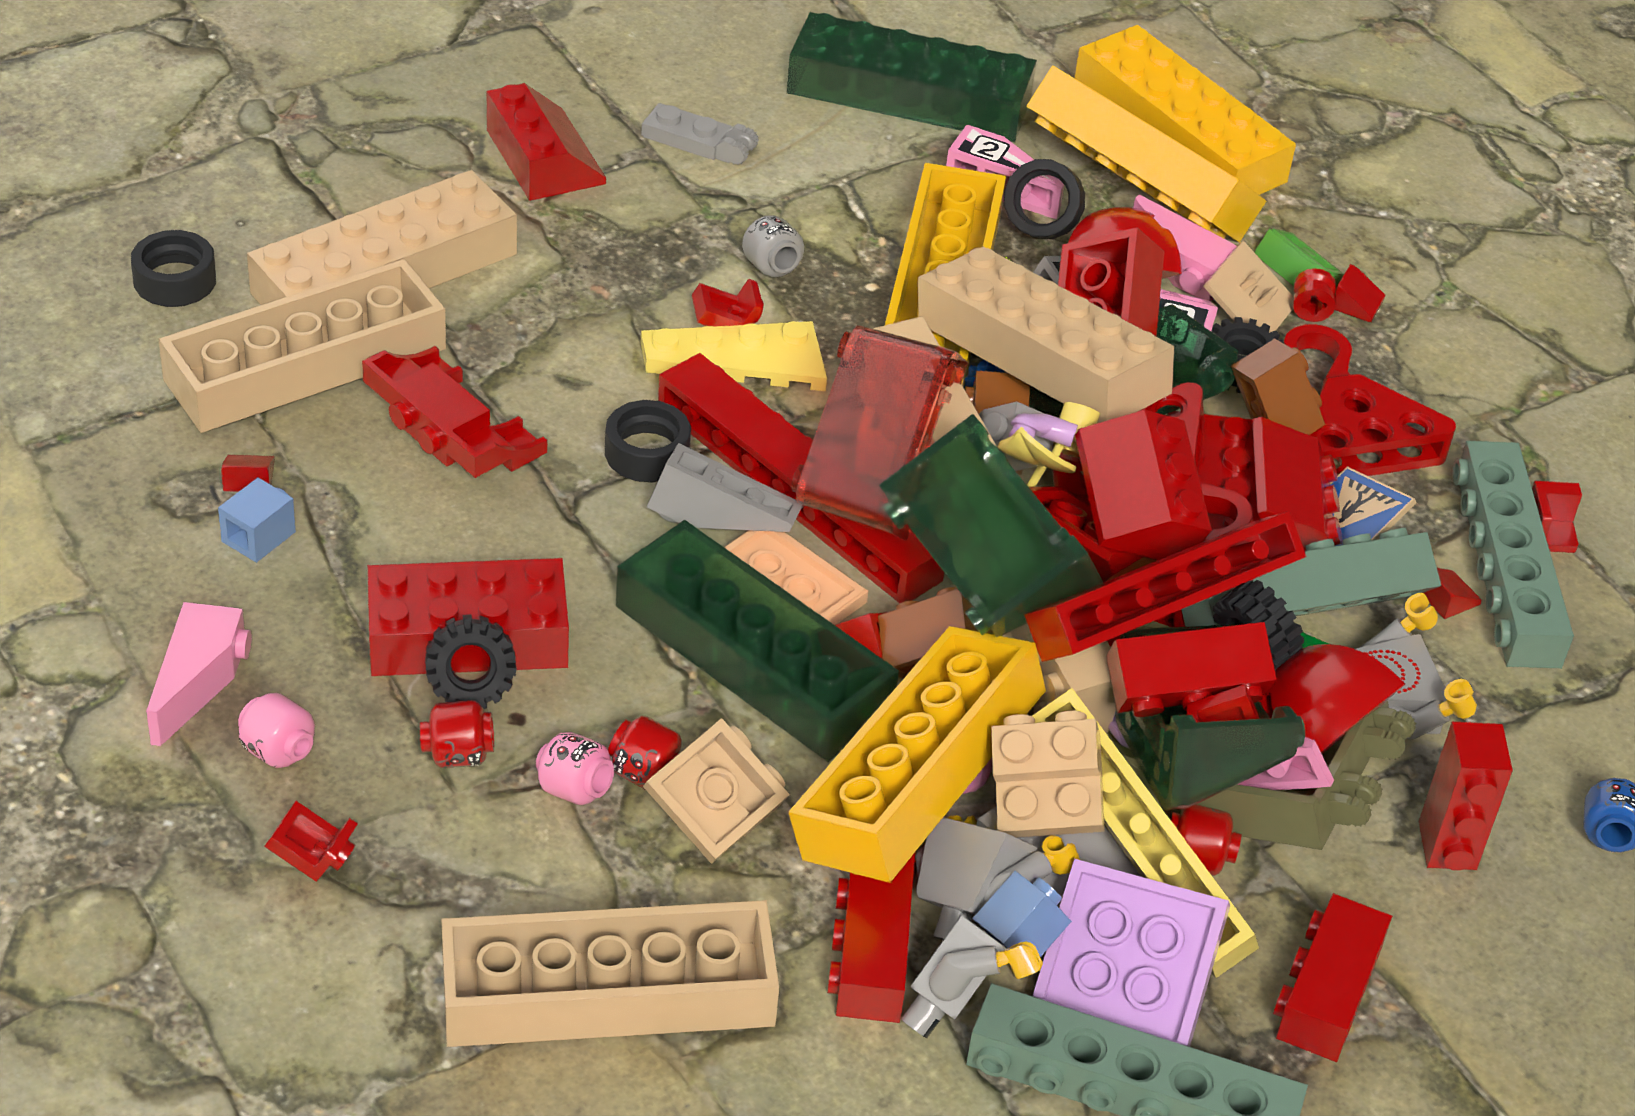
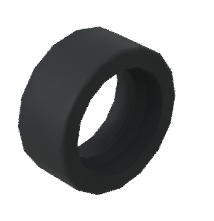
[1004,159,1085,239]
[131,230,216,307]
[605,400,691,483]

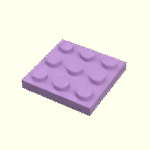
[1033,859,1230,1047]

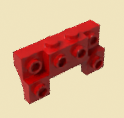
[362,346,548,478]

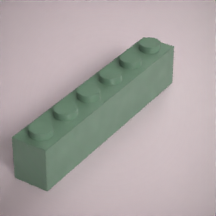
[1181,528,1441,631]

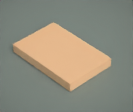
[700,530,868,649]

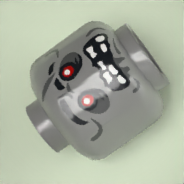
[742,215,804,277]

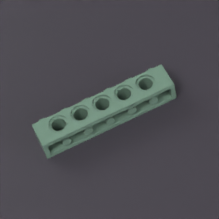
[1453,441,1574,669]
[966,983,1308,1116]

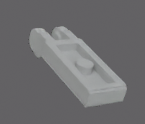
[641,103,759,165]

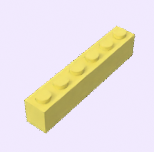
[1032,688,1259,978]

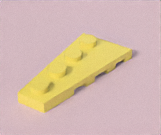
[641,321,827,391]

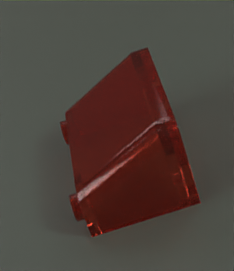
[791,325,968,541]

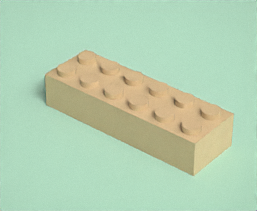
[247,170,517,305]
[918,247,1174,423]
[159,259,446,433]
[441,900,779,1047]

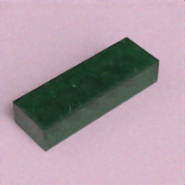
[787,12,1037,142]
[616,520,899,762]

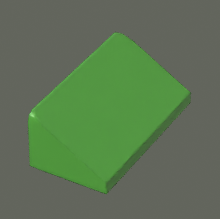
[1255,228,1344,297]

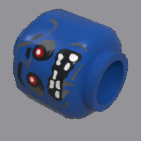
[1583,778,1635,853]

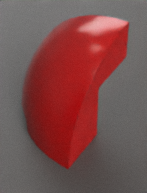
[1068,207,1182,279]
[1265,644,1405,755]

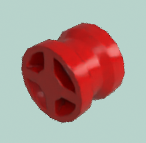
[1293,268,1336,322]

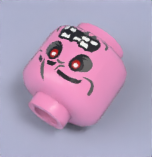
[238,693,315,768]
[536,732,614,805]

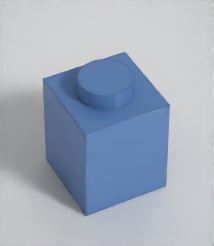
[218,478,296,563]
[973,871,1072,957]

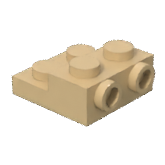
[992,711,1105,838]
[643,718,790,864]

